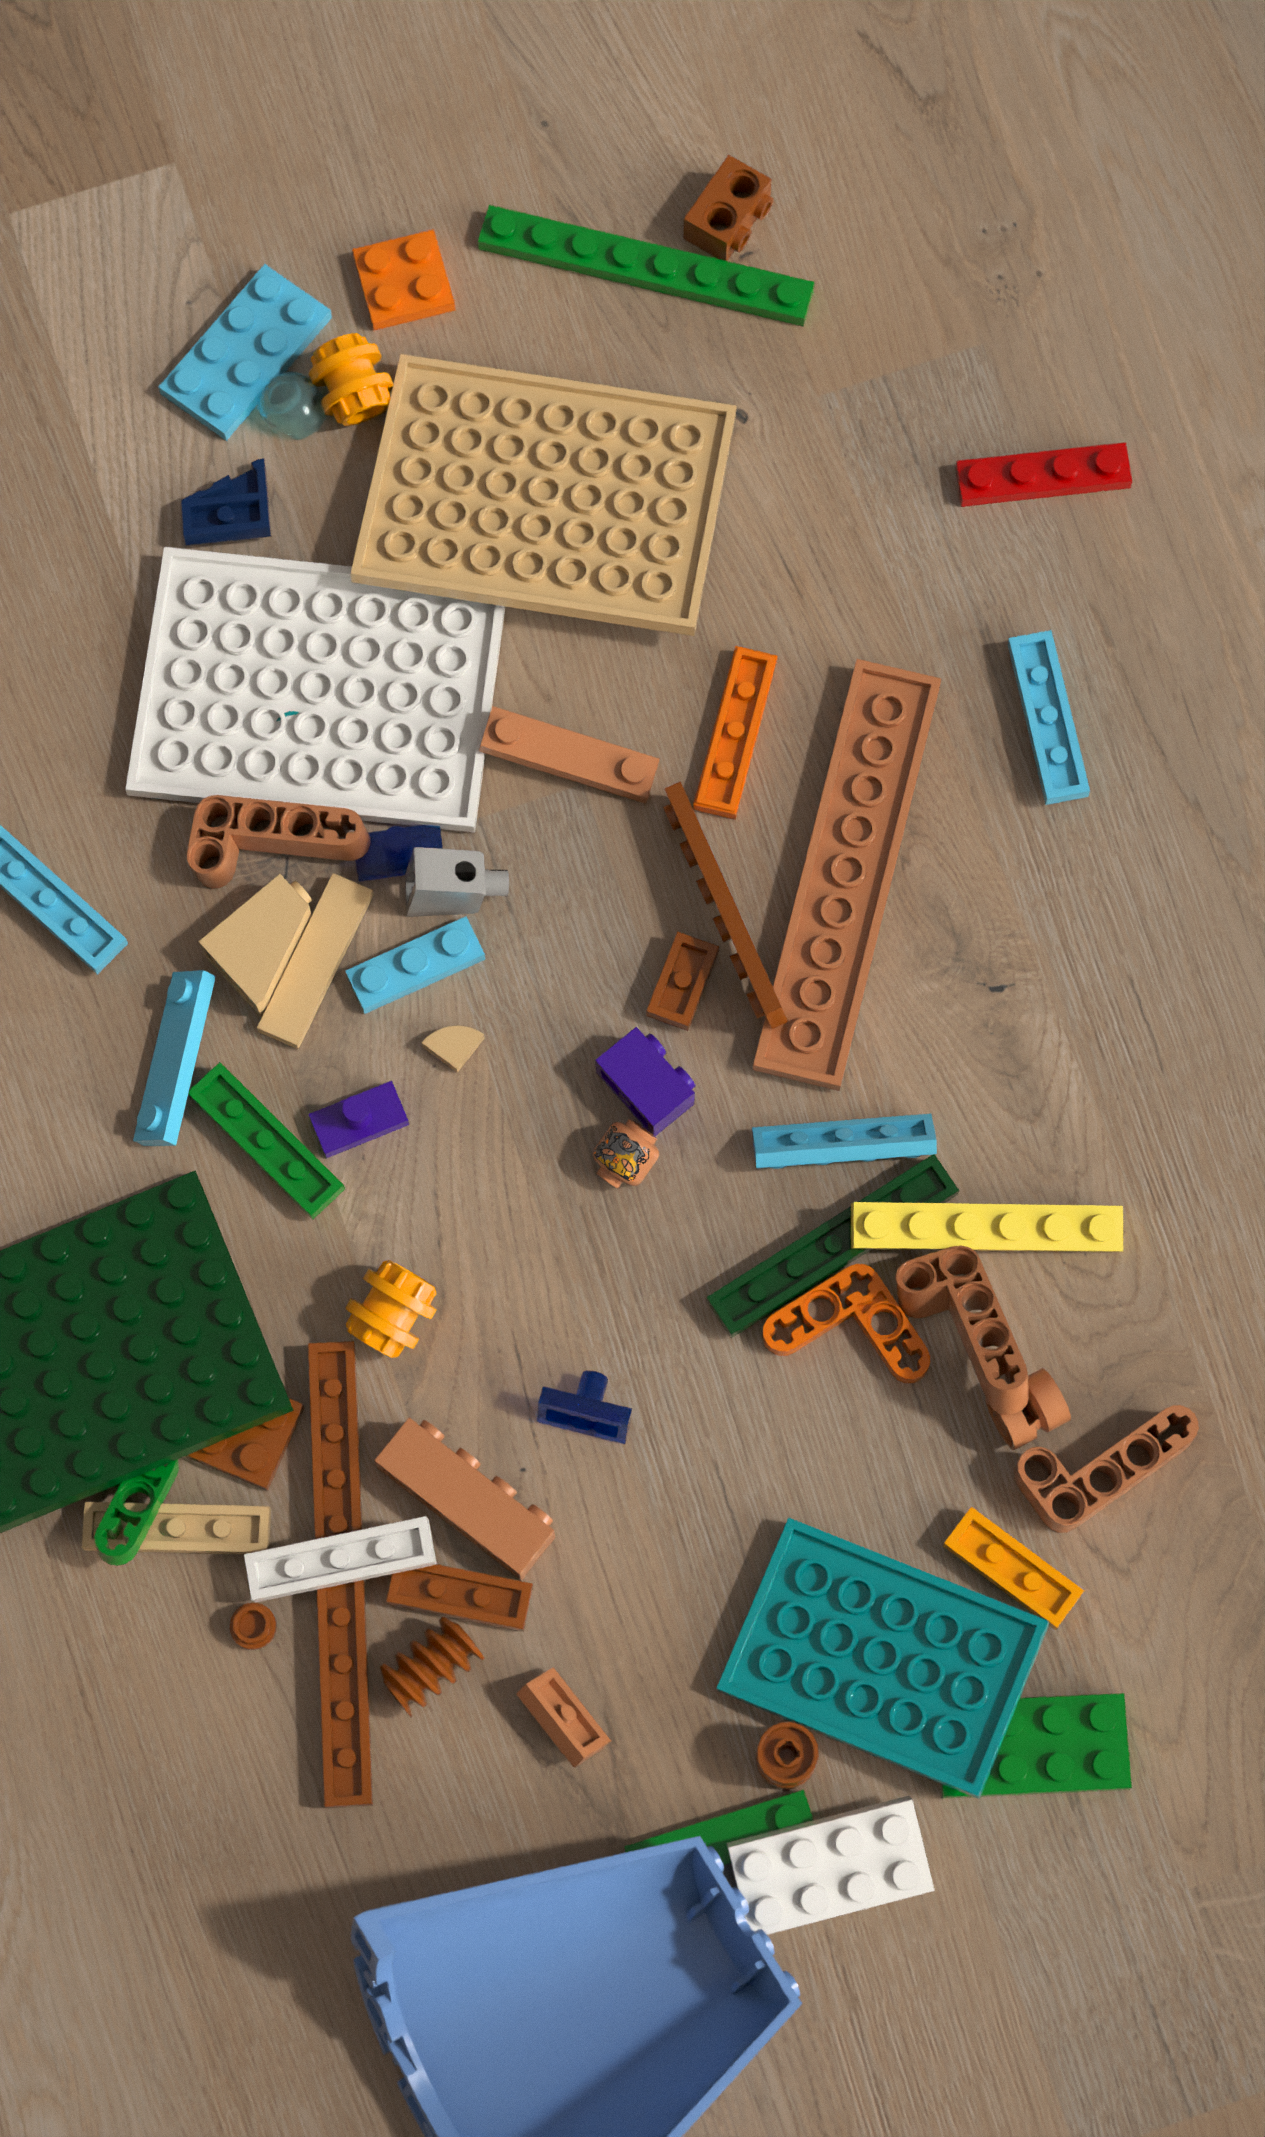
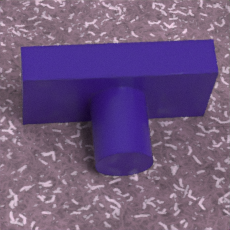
[308,1080,409,1159]

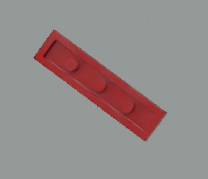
[955,442,1132,507]

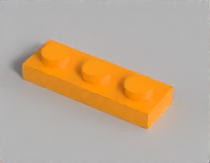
[943,1507,1084,1630]

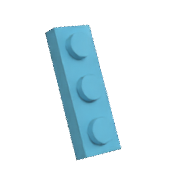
[345,916,486,1014]

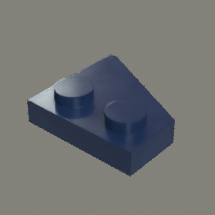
[181,459,271,545]

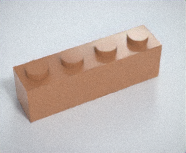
[374,1417,556,1581]

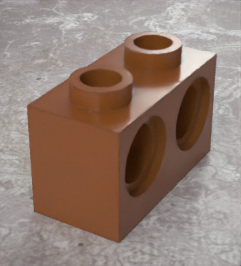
[683,155,774,261]

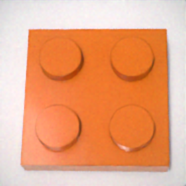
[352,229,456,331]

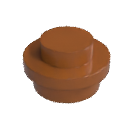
[229,1603,277,1650]

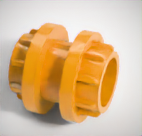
[308,333,394,426]
[345,1260,437,1358]

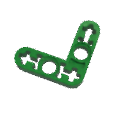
[94,1459,179,1566]

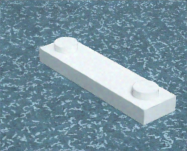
[244,1516,437,1602]

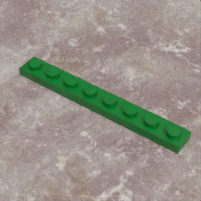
[478,205,815,327]

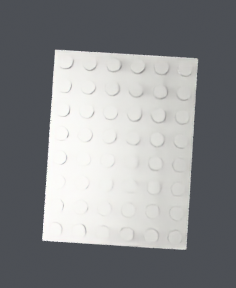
[125,547,505,833]

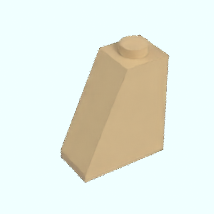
[198,874,312,1018]

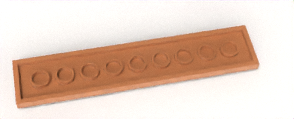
[753,659,942,1091]

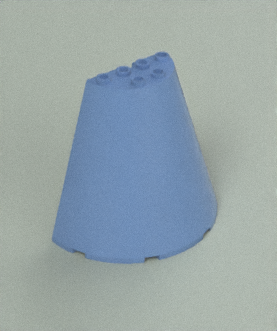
[351,1836,802,2137]

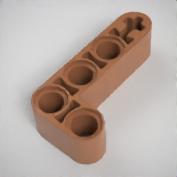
[187,795,371,889]
[896,1245,1029,1415]
[1014,1405,1199,1533]

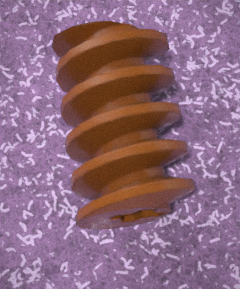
[380,1617,485,1717]

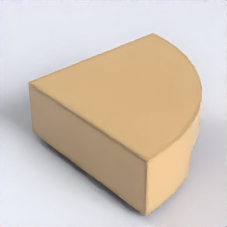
[422,1026,485,1073]

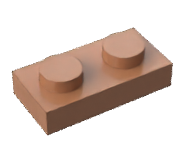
[516,1667,611,1768]

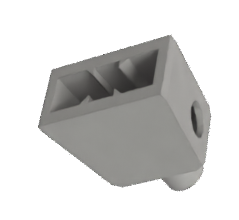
[405,847,509,917]

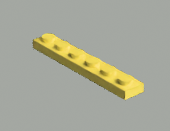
[851,1202,1123,1252]

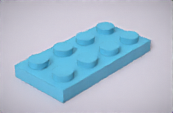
[159,264,332,441]

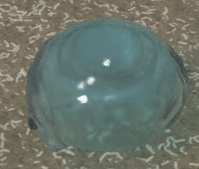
[257,371,326,440]

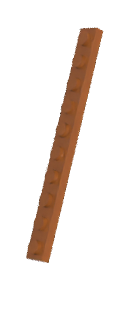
[308,1341,373,1808]

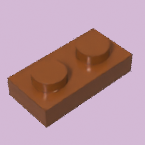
[646,931,719,1031]

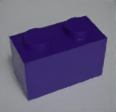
[595,1027,696,1137]

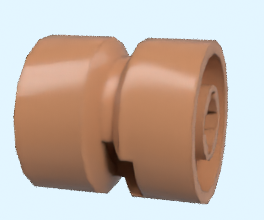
[985,1368,1071,1451]

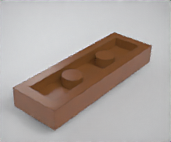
[386,1564,533,1632]

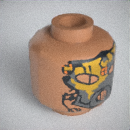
[593,1119,659,1188]

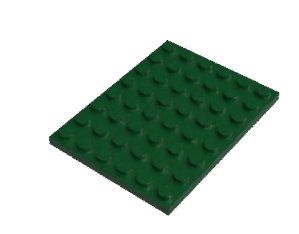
[0,1170,294,1533]

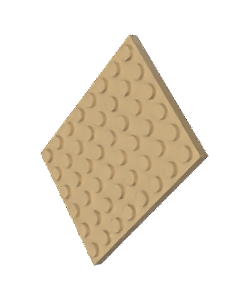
[351,354,737,636]

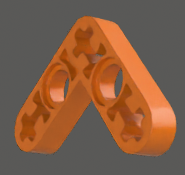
[762,1264,930,1383]

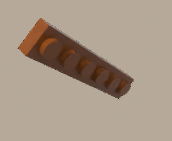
[663,782,788,1029]

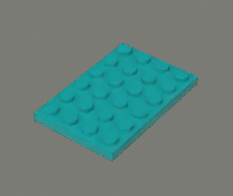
[716,1517,1049,1799]

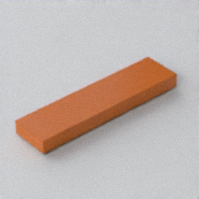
[693,646,778,820]

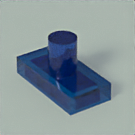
[355,825,443,882]
[537,1370,632,1444]

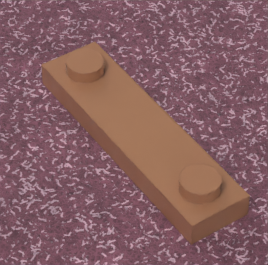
[479,706,660,804]

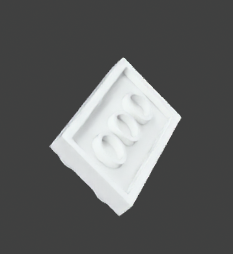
[727,1795,934,1935]

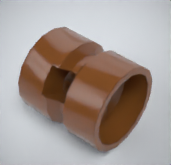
[756,1722,819,1790]

